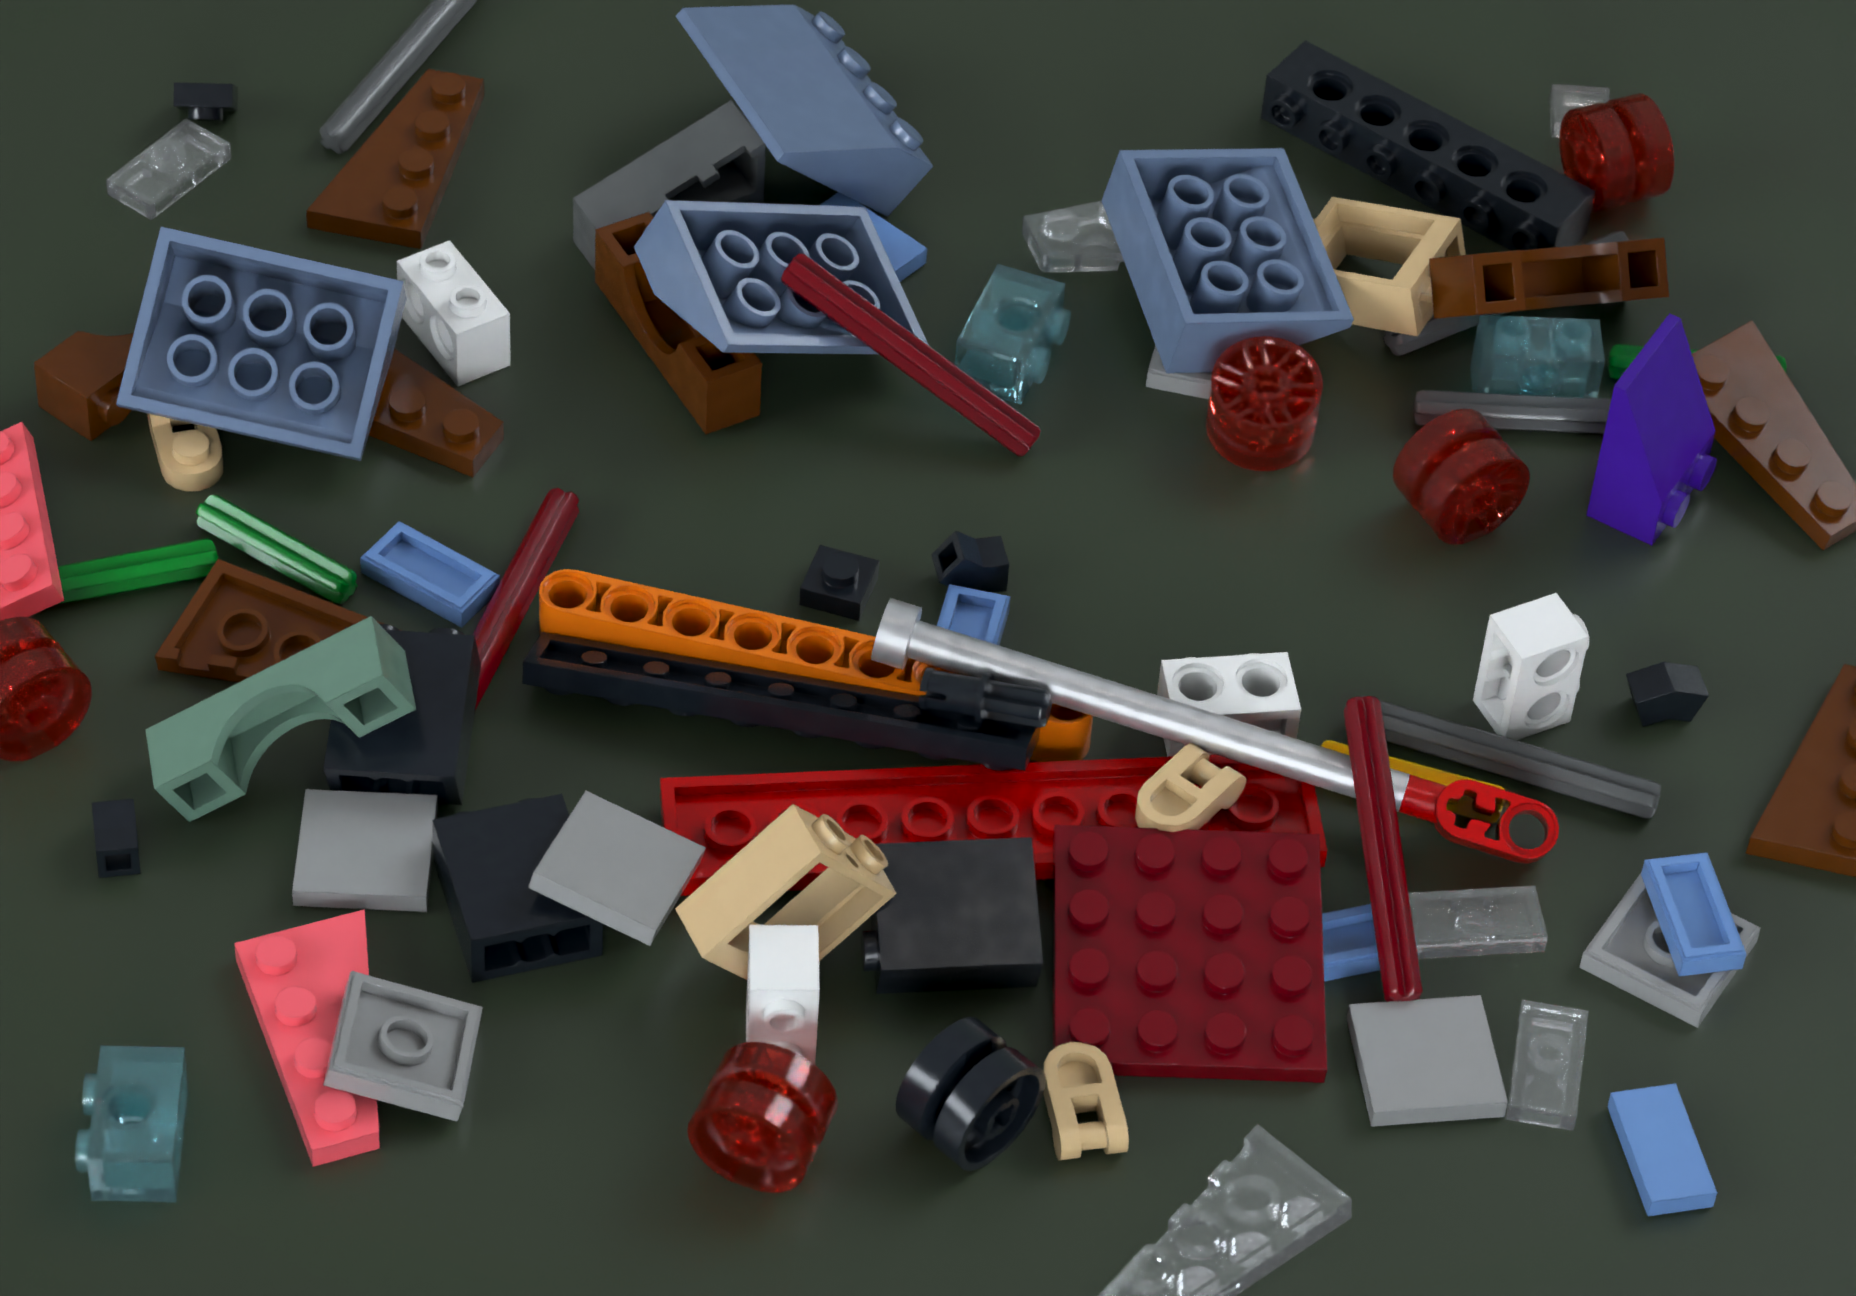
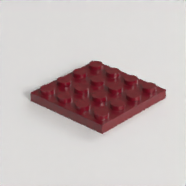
[1053,825,1327,1083]

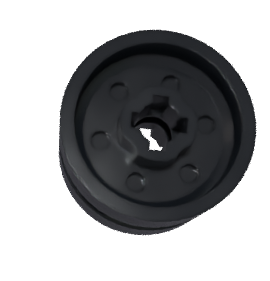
[896,1017,1046,1171]

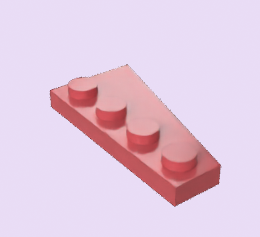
[0,422,64,630]
[234,909,380,1167]

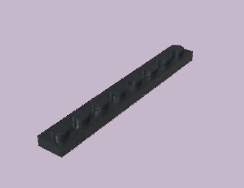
[522,632,1040,771]

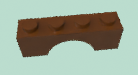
[595,212,762,434]
[34,236,209,441]
[1429,237,1669,319]

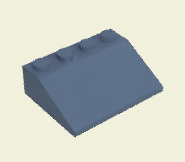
[676,5,933,217]
[1102,148,1354,374]
[634,200,928,354]
[116,227,407,461]

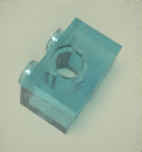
[955,264,1071,404]
[1470,315,1605,398]
[76,1046,188,1202]

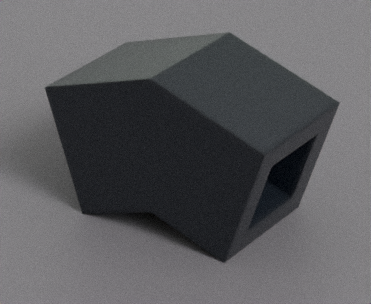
[931,531,1009,592]
[1626,662,1709,727]
[92,798,141,878]

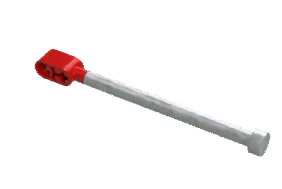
[871,598,1559,864]

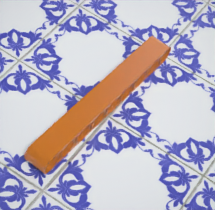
[539,569,1093,762]

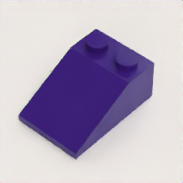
[1586,313,1717,546]

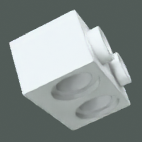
[397,240,511,387]
[1473,593,1589,740]
[1157,652,1301,757]
[746,925,820,1077]

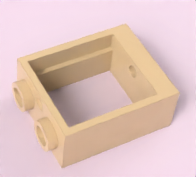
[1313,197,1466,337]
[675,804,897,980]

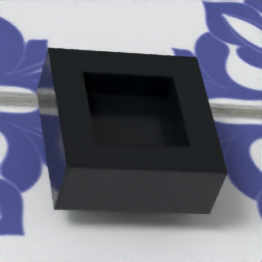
[174,82,238,121]
[799,545,880,621]

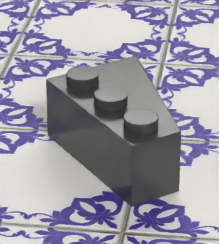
[573,100,766,270]

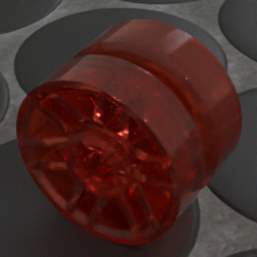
[1559,93,1674,212]
[1206,336,1323,471]
[1393,409,1530,545]
[0,617,92,761]
[688,1042,838,1193]

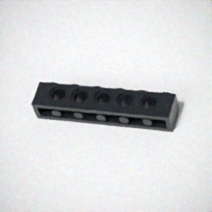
[1261,40,1595,251]

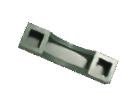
[145,616,416,822]

